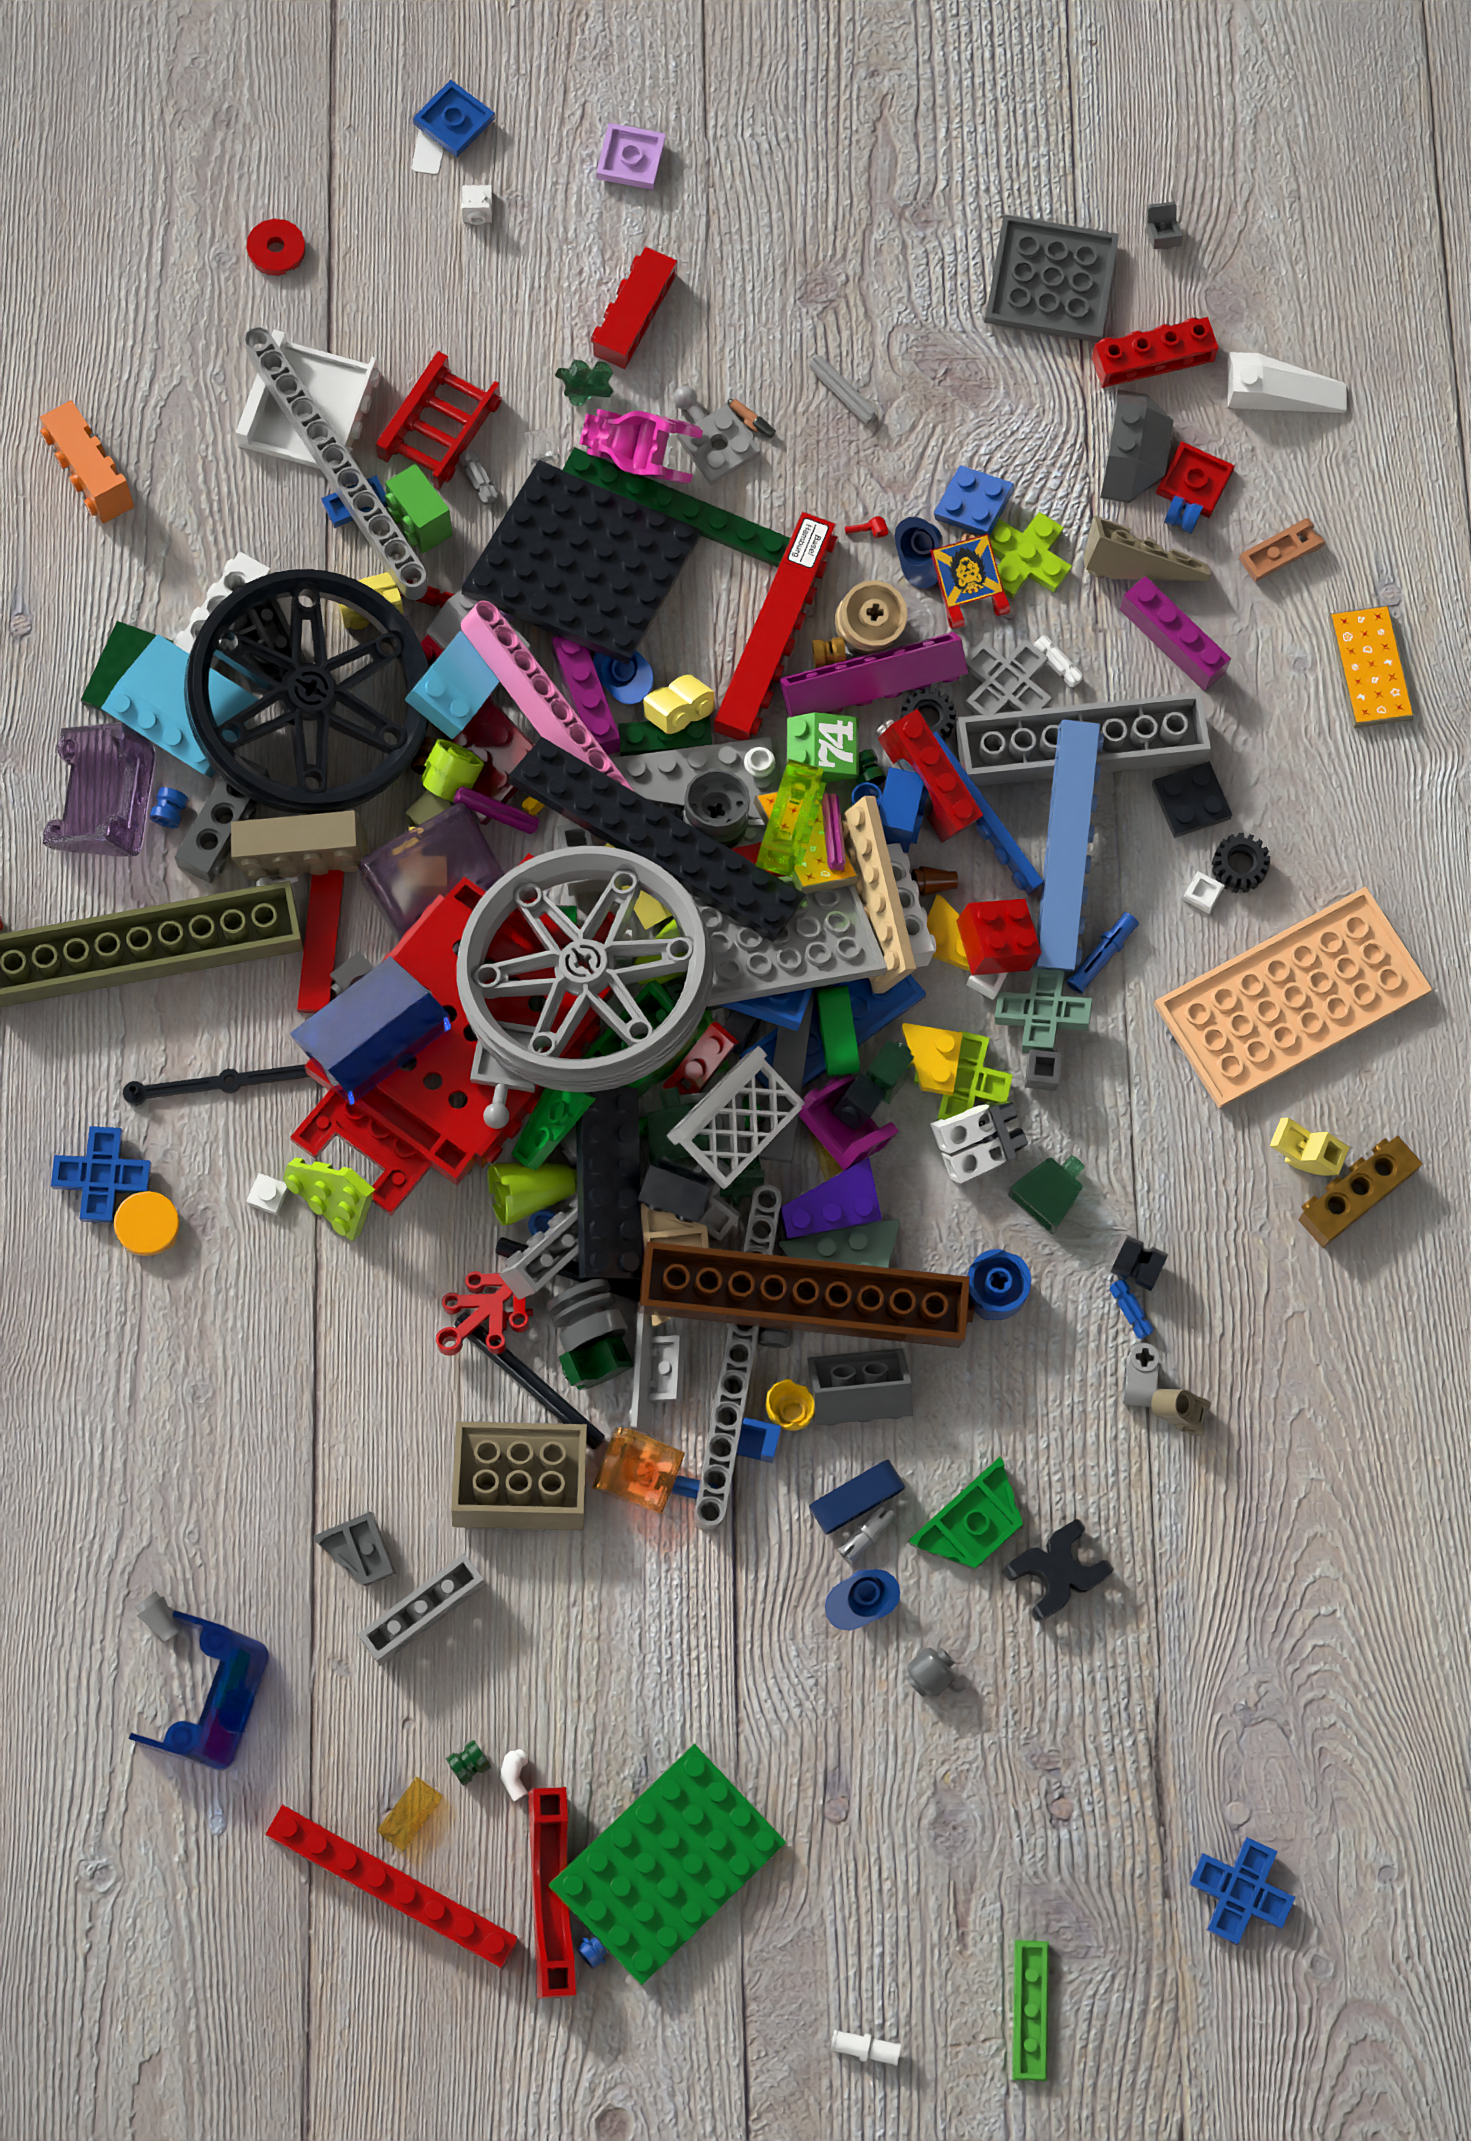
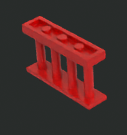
[376,351,502,490]

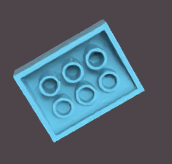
[101,634,259,778]

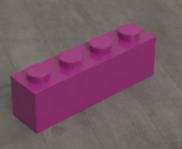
[1119,576,1232,692]
[552,636,620,755]

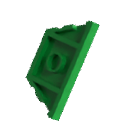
[908,1457,1023,1570]

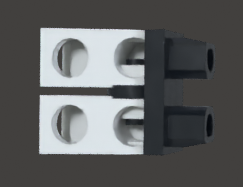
[930,1101,1028,1184]

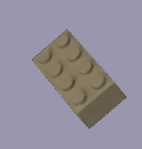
[231,811,368,881]

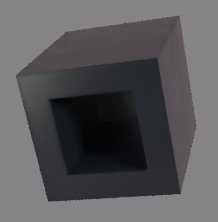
[831,1073,886,1131]

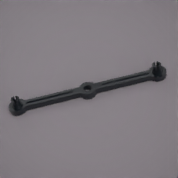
[123,1064,310,1106]

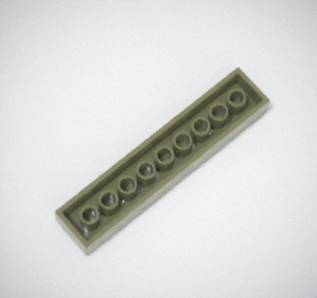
[0,881,304,1007]

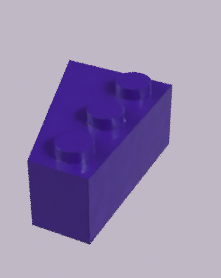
[779,1157,882,1240]

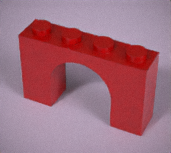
[877,709,983,843]

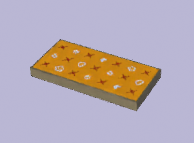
[1328,605,1414,728]
[753,785,859,894]

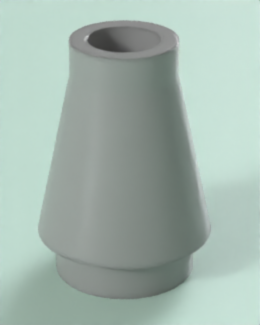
[135,1591,181,1643]

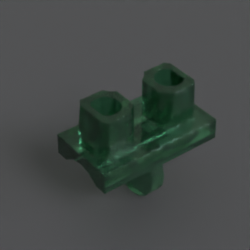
[555,359,614,406]
[719,1155,765,1206]

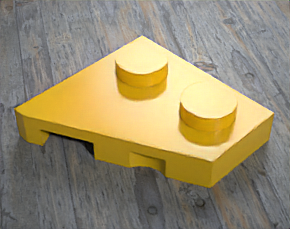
[901,1023,963,1096]

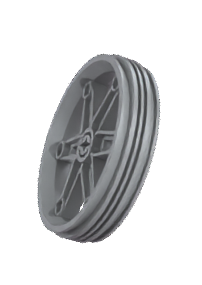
[457,846,714,1092]

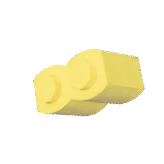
[643,675,715,734]

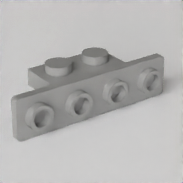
[629,1303,686,1434]

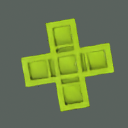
[989,511,1072,599]
[913,1030,1013,1121]

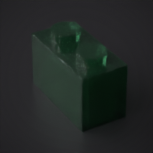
[866,1039,915,1104]

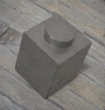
[1024,1049,1062,1091]

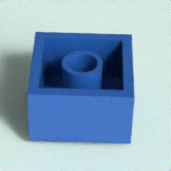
[879,767,928,853]

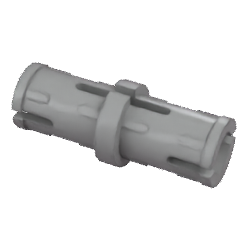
[837,1503,897,1565]

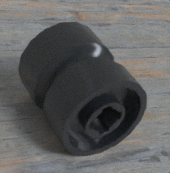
[1110,1235,1168,1291]

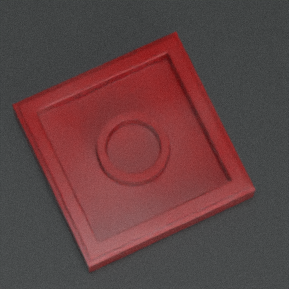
[1155,441,1235,519]

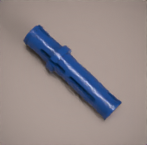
[1067,912,1139,994]

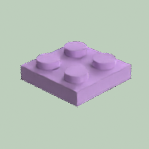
[596,123,666,190]

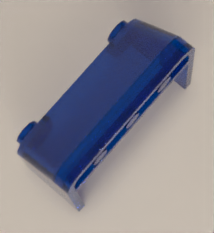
[129,1610,270,1771]

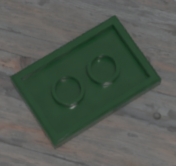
[81,621,174,714]

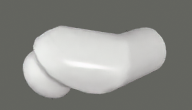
[500,1749,528,1802]

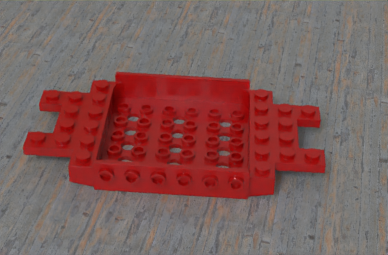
[290,853,628,1216]

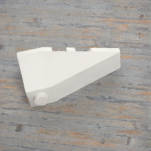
[1228,352,1347,413]

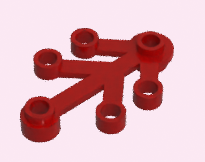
[436,1271,530,1356]

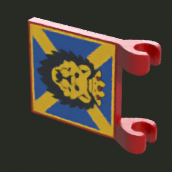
[930,534,1010,629]

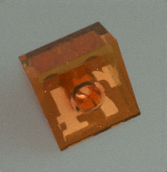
[592,1427,685,1514]

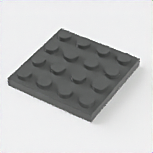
[984,214,1119,342]

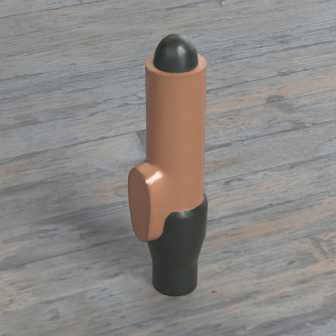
[727,399,776,438]

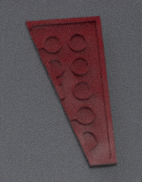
[421,635,534,826]

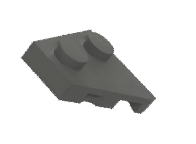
[313,1512,396,1586]

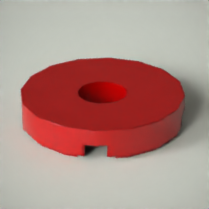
[246,218,306,276]

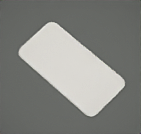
[412,129,443,174]

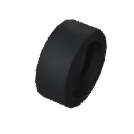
[723,1010,762,1055]

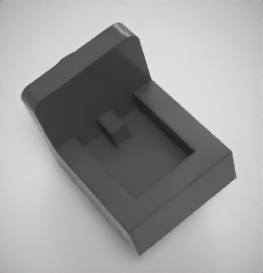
[1146,201,1183,249]

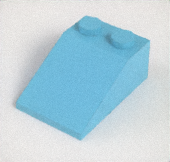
[404,631,500,739]

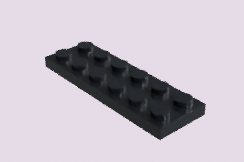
[576,1087,643,1281]

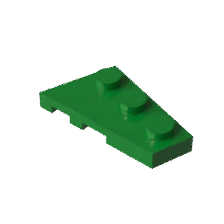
[511,1087,595,1170]

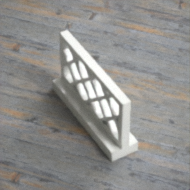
[666,1046,805,1189]

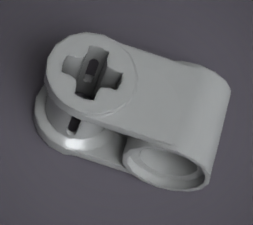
[1122,1343,1159,1408]

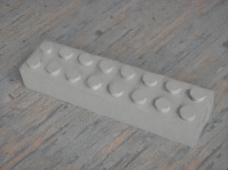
[955,692,1211,787]

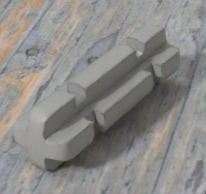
[459,449,498,504]

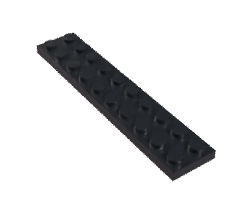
[507,737,807,942]

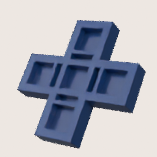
[51,1126,152,1224]
[1188,1837,1295,1945]

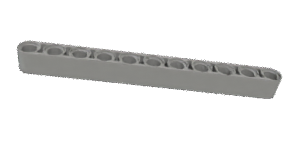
[244,327,428,600]
[694,1185,782,1531]

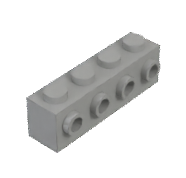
[499,1196,579,1299]

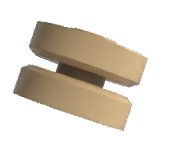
[835,580,908,655]

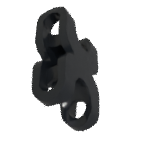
[1002,1519,1114,1622]

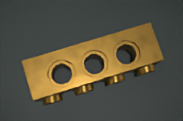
[1298,1135,1423,1248]

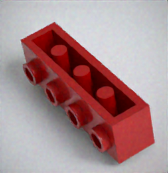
[1092,317,1219,388]

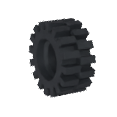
[900,687,956,742]
[1211,833,1270,893]

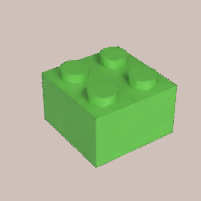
[384,464,452,554]

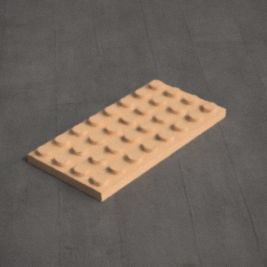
[1154,887,1432,1109]

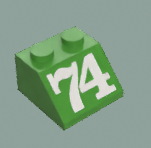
[787,712,859,786]

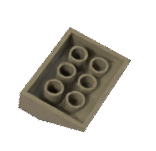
[451,1421,587,1530]

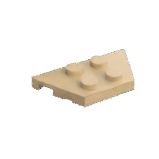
[641,1203,709,1327]

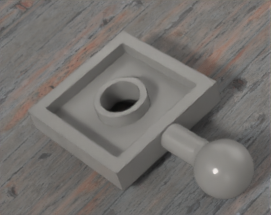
[673,386,761,485]
[470,1021,543,1129]

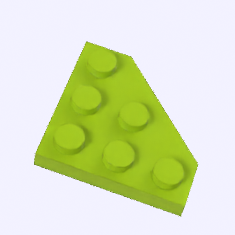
[283,1157,375,1242]

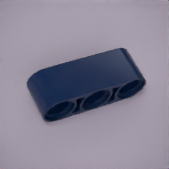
[808,1459,906,1535]

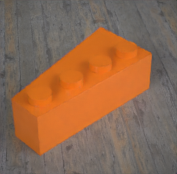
[39,400,134,524]

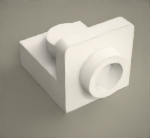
[462,185,492,225]

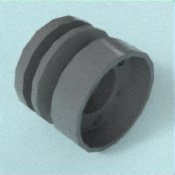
[683,769,750,849]
[546,1278,629,1353]

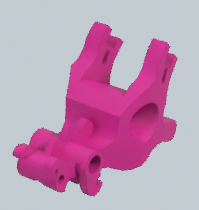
[579,409,703,484]

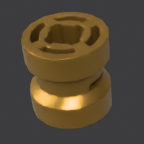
[812,637,846,669]

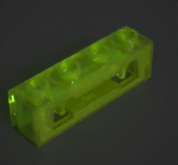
[755,758,826,877]

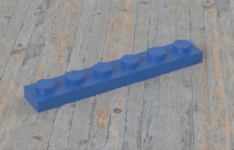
[933,731,1043,896]

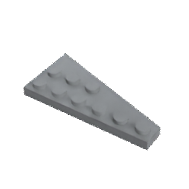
[610,737,780,820]

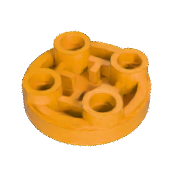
[114,1191,180,1256]

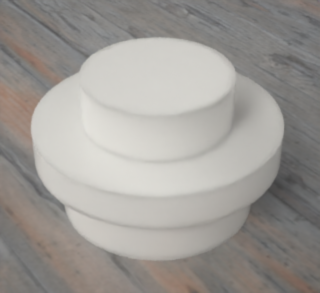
[744,747,775,778]

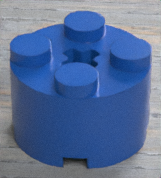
[967,1249,1032,1320]

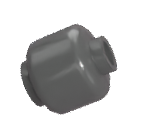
[906,1647,955,1697]

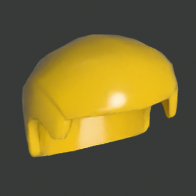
[766,1379,815,1431]

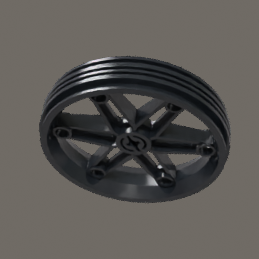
[184,569,429,815]

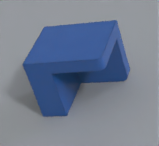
[736,1418,781,1463]

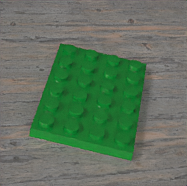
[548,1743,786,1986]

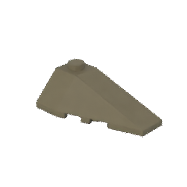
[1083,515,1211,581]

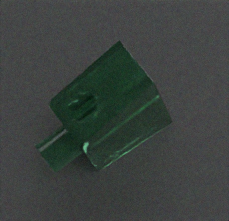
[647,1086,710,1164]
[1008,1155,1085,1235]

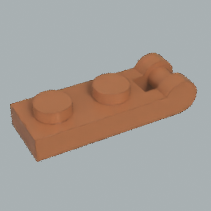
[1239,518,1326,582]

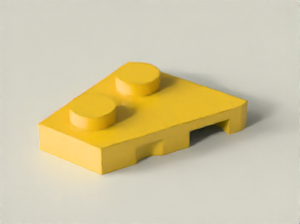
[927,894,971,972]

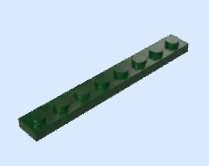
[562,447,791,568]

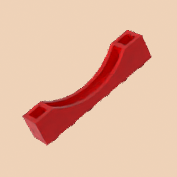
[528,1787,576,1999]

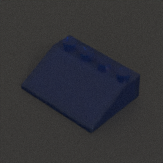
[289,956,451,1106]

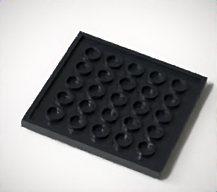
[461,460,702,665]

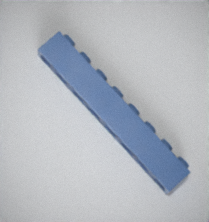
[1034,719,1104,973]

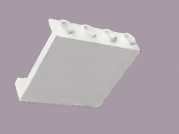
[236,330,381,469]

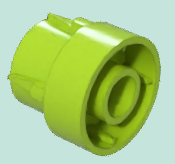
[420,739,484,802]

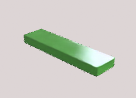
[1012,1940,1049,2081]

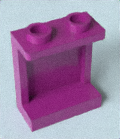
[797,1074,899,1171]

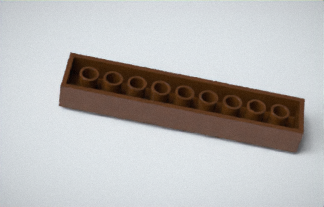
[638,1242,970,1348]

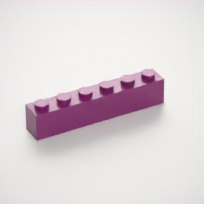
[779,632,968,717]

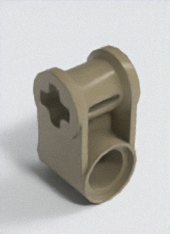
[1151,1389,1211,1435]

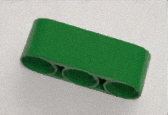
[815,985,860,1077]

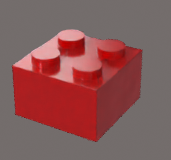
[956,898,1041,976]

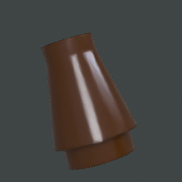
[911,866,958,897]

